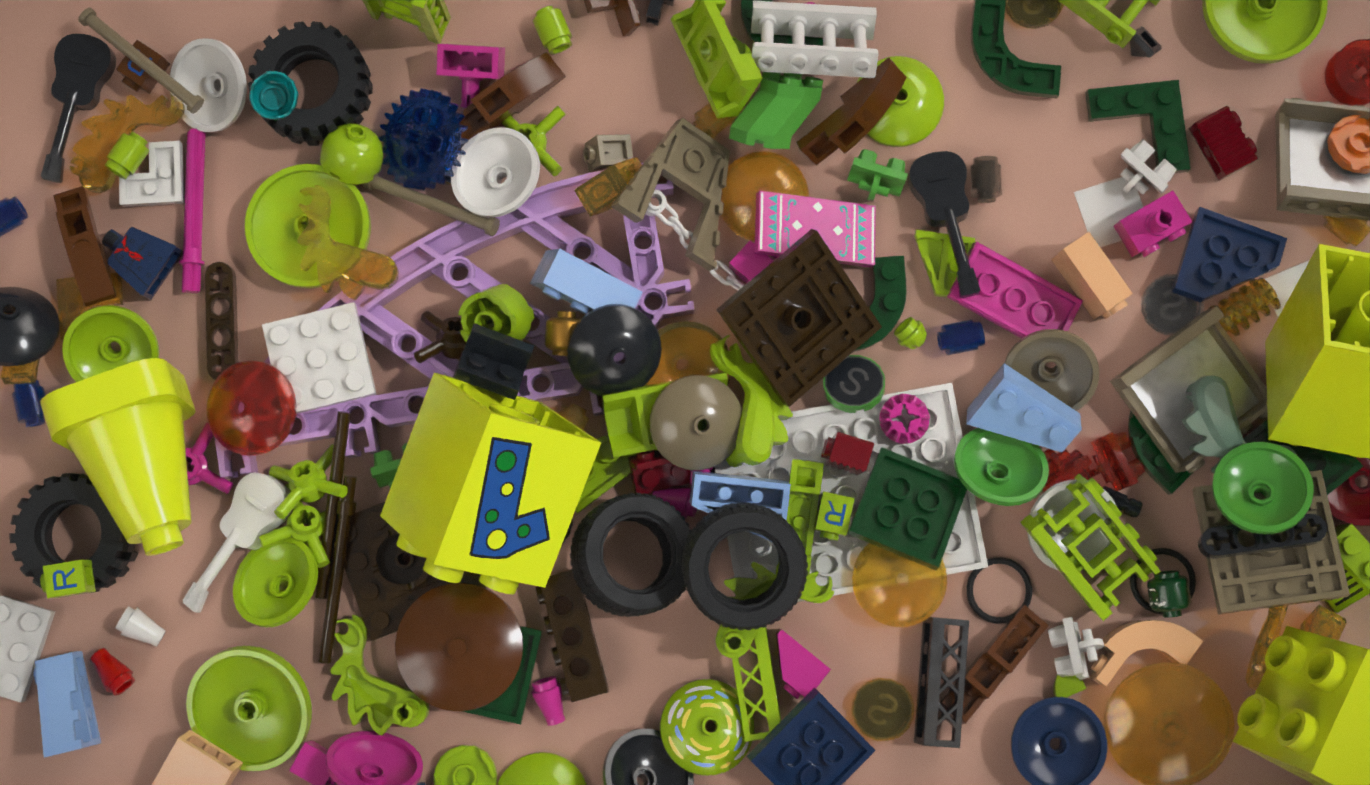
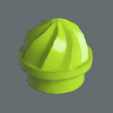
[894,317,927,349]

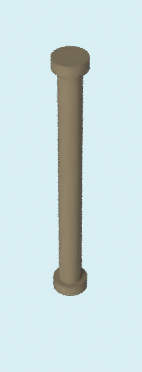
[78,7,204,114]
[363,173,500,236]

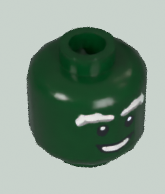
[1147,570,1192,618]

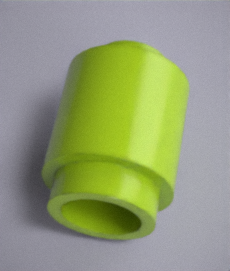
[533,6,572,54]
[104,132,149,180]

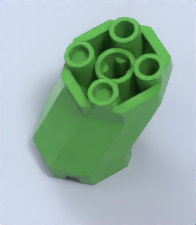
[729,72,823,149]

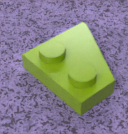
[914,229,975,298]

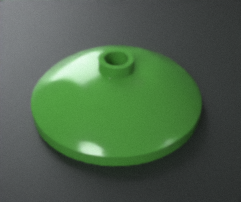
[954,428,1049,506]
[1212,442,1314,534]

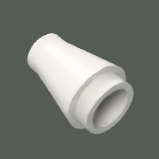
[115,606,166,647]

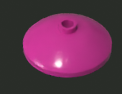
[326,731,423,785]

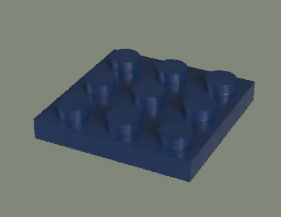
[747,687,876,785]

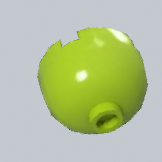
[320,123,383,184]

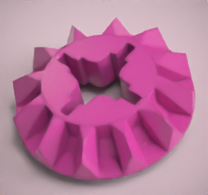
[879,393,930,444]

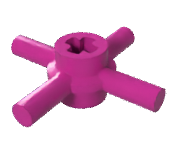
[185,422,233,494]

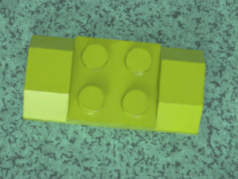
[602,372,728,458]

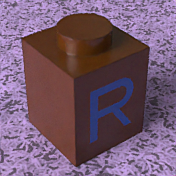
[116,40,170,94]

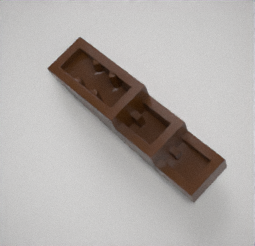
[939,605,1049,724]

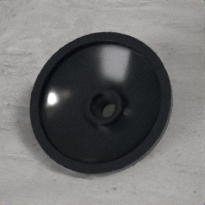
[0,287,60,366]
[567,304,662,396]
[603,728,694,785]

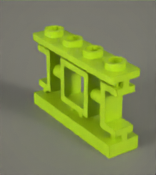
[362,0,451,44]
[1020,474,1161,621]

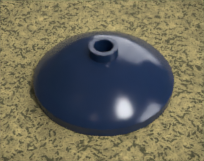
[1011,697,1107,785]

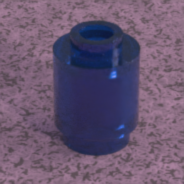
[0,196,29,237]
[937,320,985,356]
[12,380,46,427]

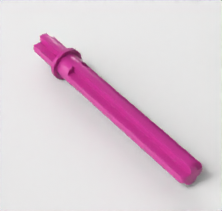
[179,128,206,293]

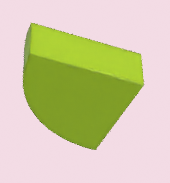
[1053,674,1086,698]

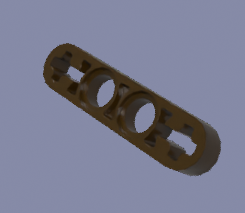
[205,262,239,383]

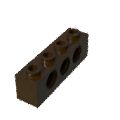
[535,570,609,703]

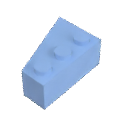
[530,248,643,314]
[966,363,1082,452]
[689,471,791,542]
[33,651,101,758]

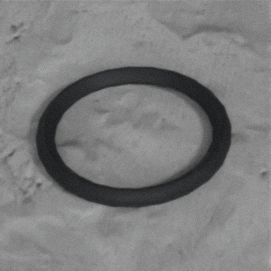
[1130,548,1196,614]
[966,557,1032,624]

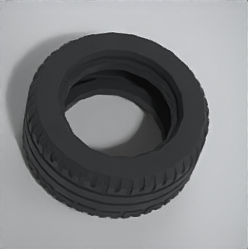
[570,493,692,617]
[682,502,808,630]

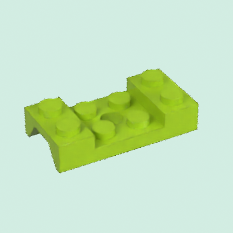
[671,0,763,118]

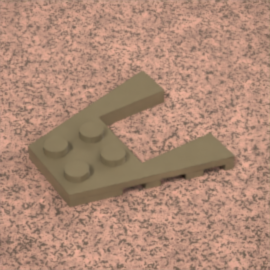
[611,118,730,271]

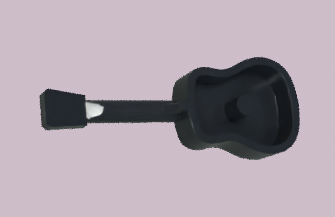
[41,34,116,183]
[909,151,980,298]

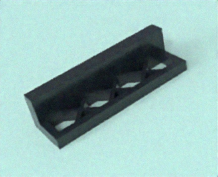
[914,616,969,748]

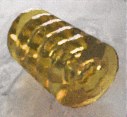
[1208,277,1281,337]

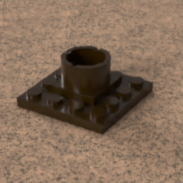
[716,229,882,407]
[335,502,488,641]

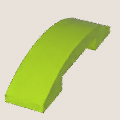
[778,459,824,574]

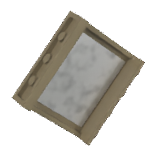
[1275,98,1370,221]
[1110,306,1268,473]

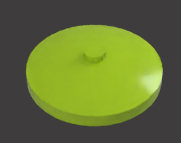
[1202,0,1328,64]
[245,164,371,288]
[186,646,312,771]

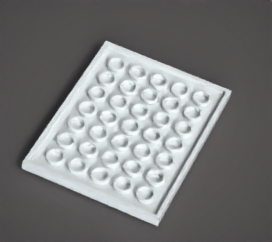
[714,383,988,602]

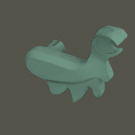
[1182,376,1297,474]

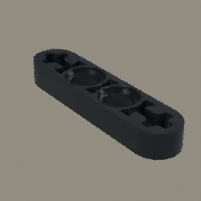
[1198,514,1327,559]

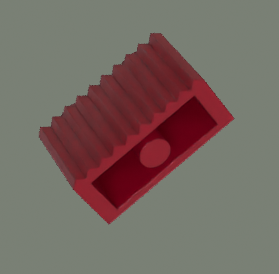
[1188,106,1258,181]
[821,432,874,476]

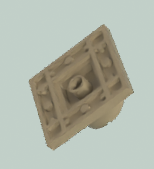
[1192,470,1350,615]

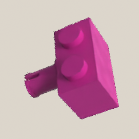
[436,44,505,108]
[1113,190,1192,258]

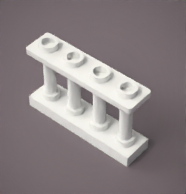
[751,1,879,78]

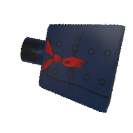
[102,227,183,300]

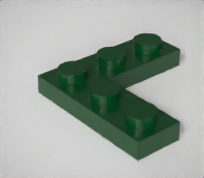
[1085,80,1191,173]

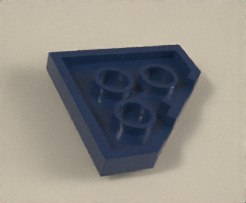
[1171,207,1287,303]

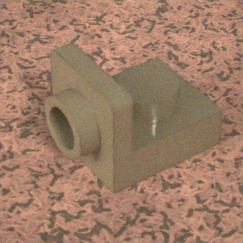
[583,134,634,172]

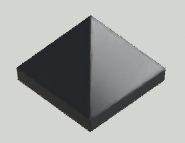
[1130,26,1162,58]

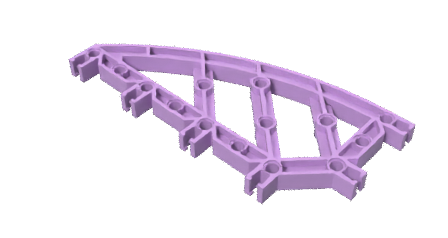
[212,162,695,479]

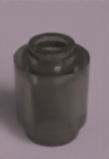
[970,156,1002,203]

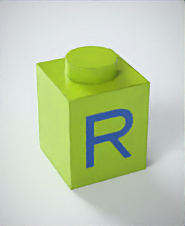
[815,491,854,541]
[40,559,96,598]

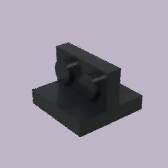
[453,323,534,400]

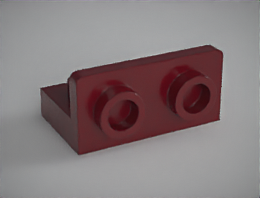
[628,450,690,494]

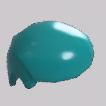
[249,71,299,120]

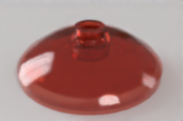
[206,361,297,456]

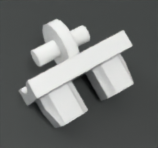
[1120,140,1177,195]
[1048,617,1104,680]

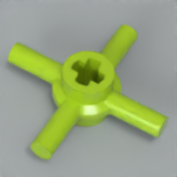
[502,106,566,176]
[269,444,348,519]
[258,483,339,568]

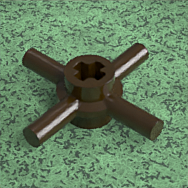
[414,311,466,363]

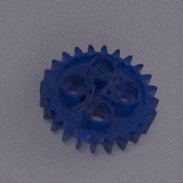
[378,88,468,190]

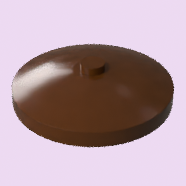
[395,583,523,711]

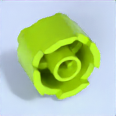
[458,284,534,342]

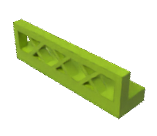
[732,627,781,742]

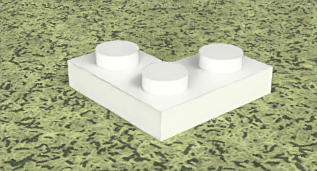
[119,141,185,207]

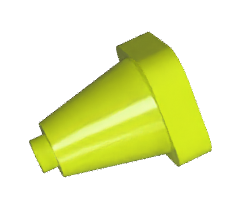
[40,358,196,556]

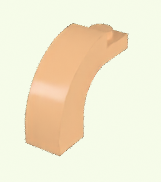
[1090,620,1204,686]

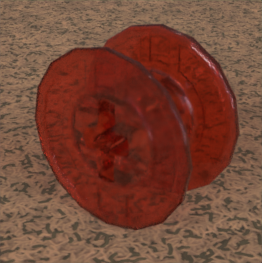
[1325,39,1370,106]

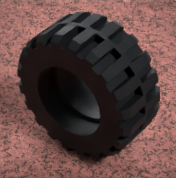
[248,21,373,146]
[9,473,138,593]

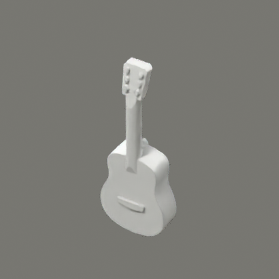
[183,472,293,613]

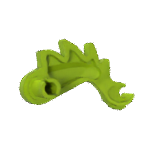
[710,335,793,467]
[715,561,834,658]
[330,615,429,735]

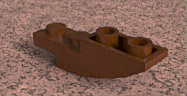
[448,52,566,144]
[796,57,907,166]
[53,186,117,307]

